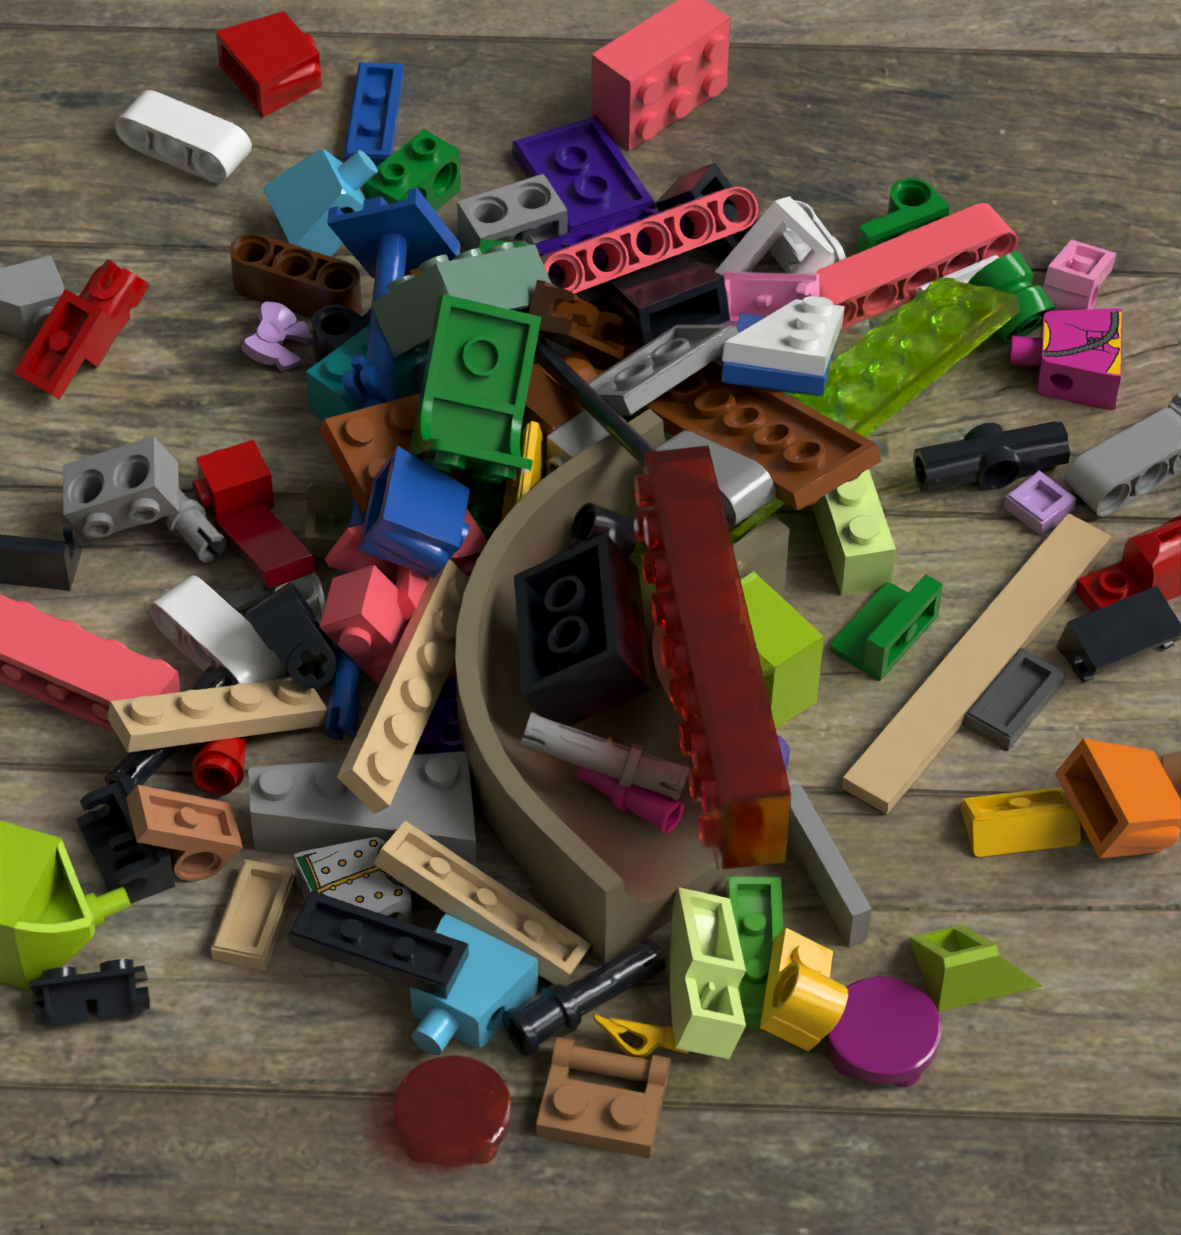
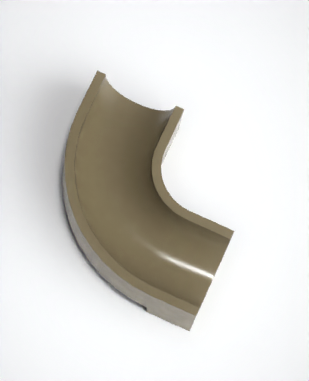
[455,409,790,965]

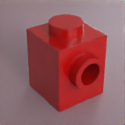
[192,439,275,520]

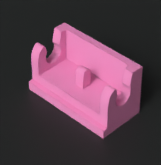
[719,272,820,326]

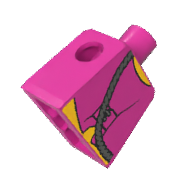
[1009,308,1122,410]

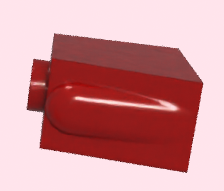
[216,11,322,118]

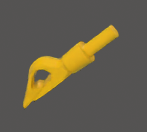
[592,1014,689,1058]

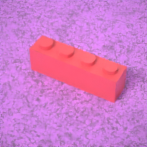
[0,594,181,734]

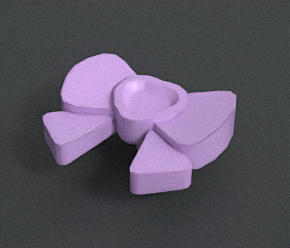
[241,301,311,371]

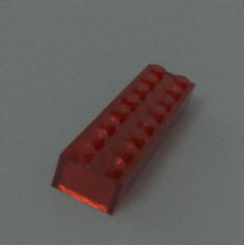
[634,445,792,871]

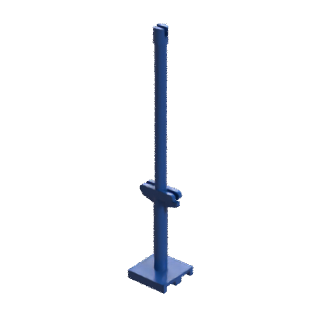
[324,188,460,741]

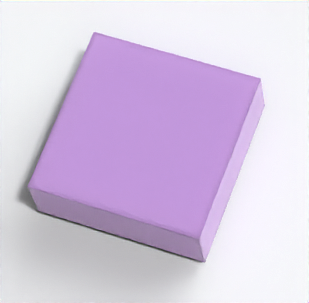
[1003,471,1077,536]

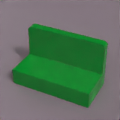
[830,574,943,681]

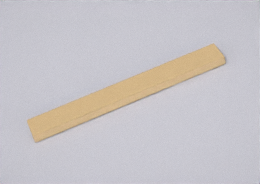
[842,513,1112,814]

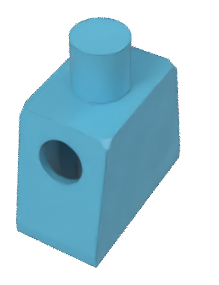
[262,149,378,256]
[410,913,538,1055]

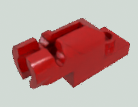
[14,259,150,400]
[1075,514,1181,612]

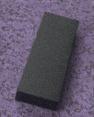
[288,890,469,1000]

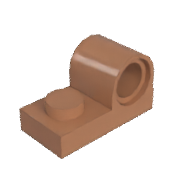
[126,785,243,881]

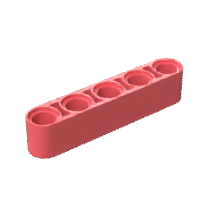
[540,186,759,293]
[816,203,1018,331]

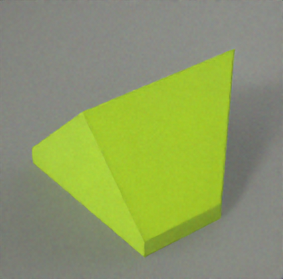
[909,924,1043,1012]

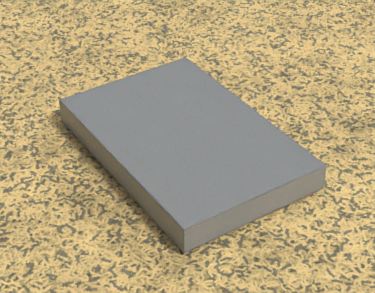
[588,325,738,415]

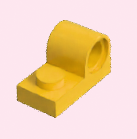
[760,928,848,1051]

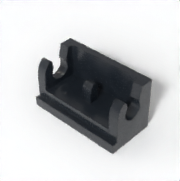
[0,527,82,591]
[1056,586,1181,683]
[77,774,175,904]

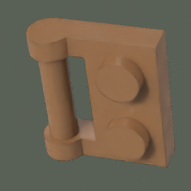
[536,1037,671,1158]

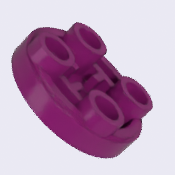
[826,976,941,1087]

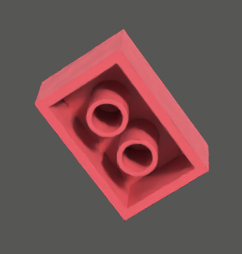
[591,0,730,151]

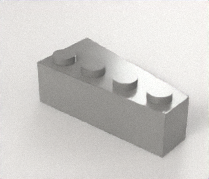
[248,751,477,868]

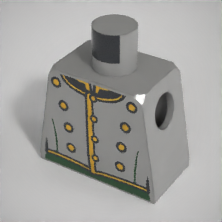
[293,837,415,967]

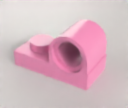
[1043,240,1116,311]

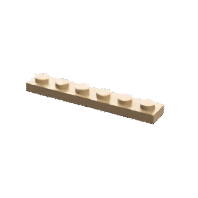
[337,559,469,814]

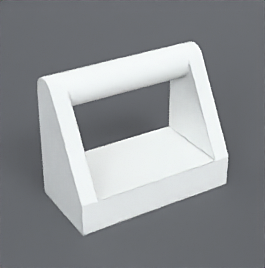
[715,196,834,276]

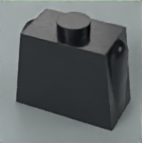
[608,255,730,348]

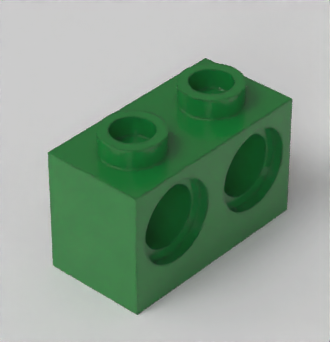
[362,129,461,212]

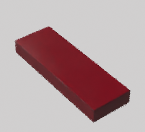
[214,501,317,589]

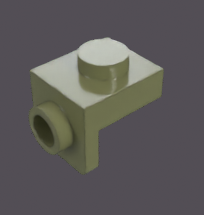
[304,480,353,560]

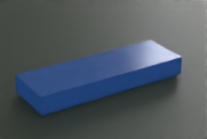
[344,62,404,167]

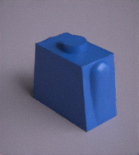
[358,446,470,578]

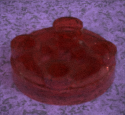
[394,1055,511,1167]

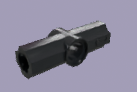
[913,421,1071,492]

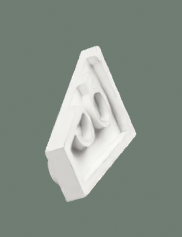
[722,296,845,376]

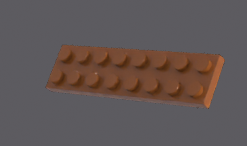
[586,328,881,511]

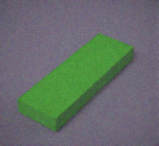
[725,876,783,1029]

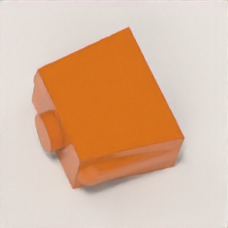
[1055,738,1181,859]

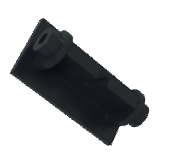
[29,959,151,1029]

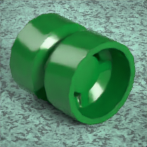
[967,252,1056,344]

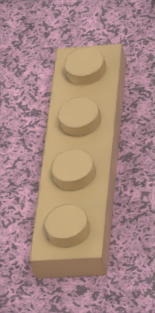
[107,677,328,752]
[373,820,591,986]

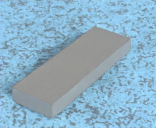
[778,783,871,947]

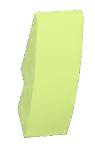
[670,887,746,1059]

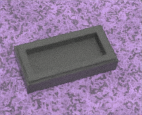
[963,648,1066,751]

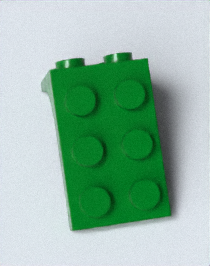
[409,294,541,485]

